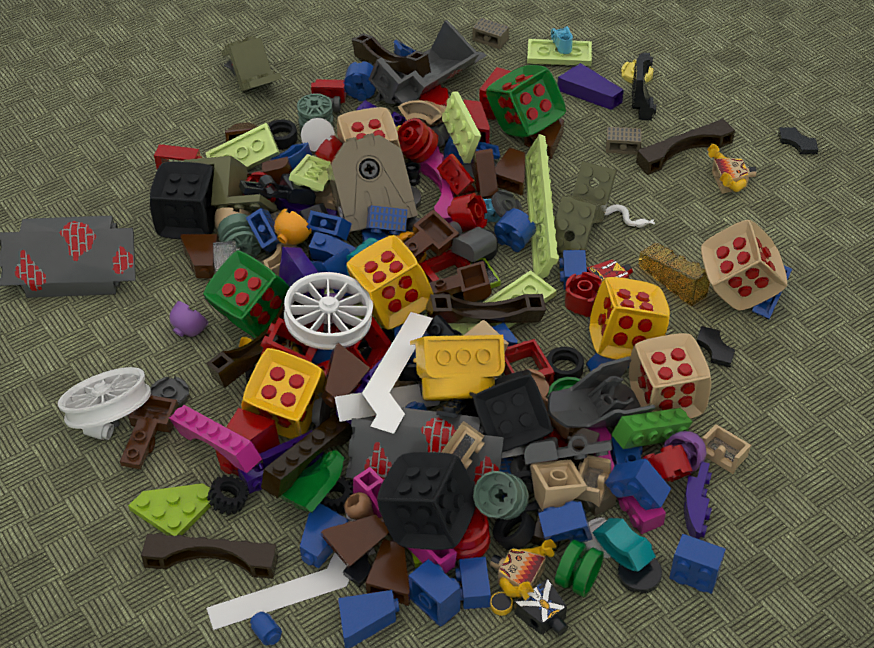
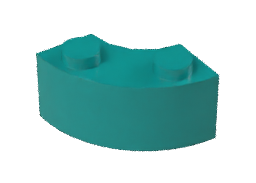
[592,518,656,572]

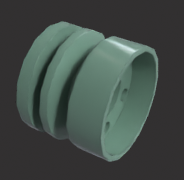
[297,94,334,132]
[217,213,261,258]
[473,471,529,520]

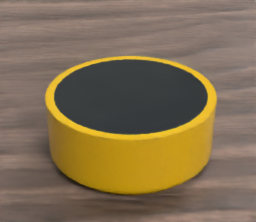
[490,592,513,616]

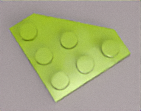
[128,483,211,536]

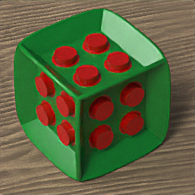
[486,65,566,137]
[203,250,290,338]

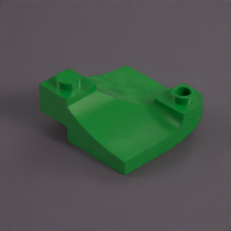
[280,450,346,513]

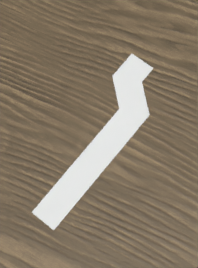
[362,312,433,434]
[335,384,440,422]
[207,548,375,630]

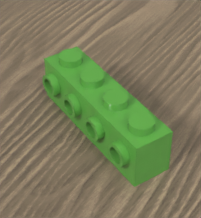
[611,408,693,449]

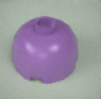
[169,301,208,337]
[664,431,706,473]

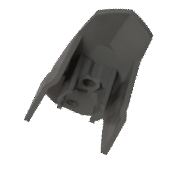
[548,356,656,428]

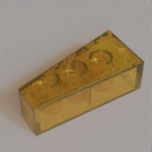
[638,242,710,306]

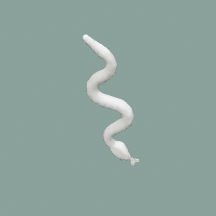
[604,204,655,228]

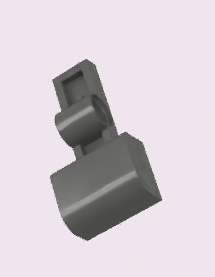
[449,221,497,262]
[524,434,612,464]

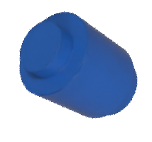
[250,611,282,645]

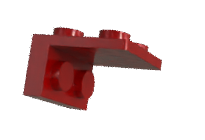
[311,79,347,103]
[437,154,475,195]

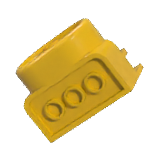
[410,335,505,401]

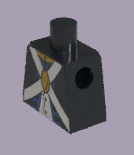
[514,579,568,636]

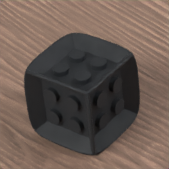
[150,161,217,239]
[469,369,553,452]
[377,452,476,550]

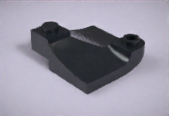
[632,53,656,121]

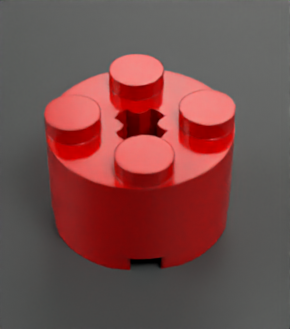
[447,193,487,232]
[565,272,602,317]
[643,444,693,482]

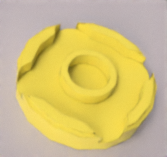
[621,60,654,84]

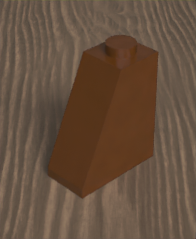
[524,118,564,160]
[495,147,525,196]
[471,149,498,199]
[181,234,220,278]
[321,343,370,410]
[320,515,389,569]
[366,539,410,606]

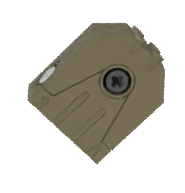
[327,133,418,234]

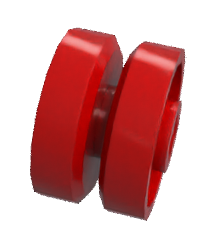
[397,118,438,163]
[453,507,490,560]

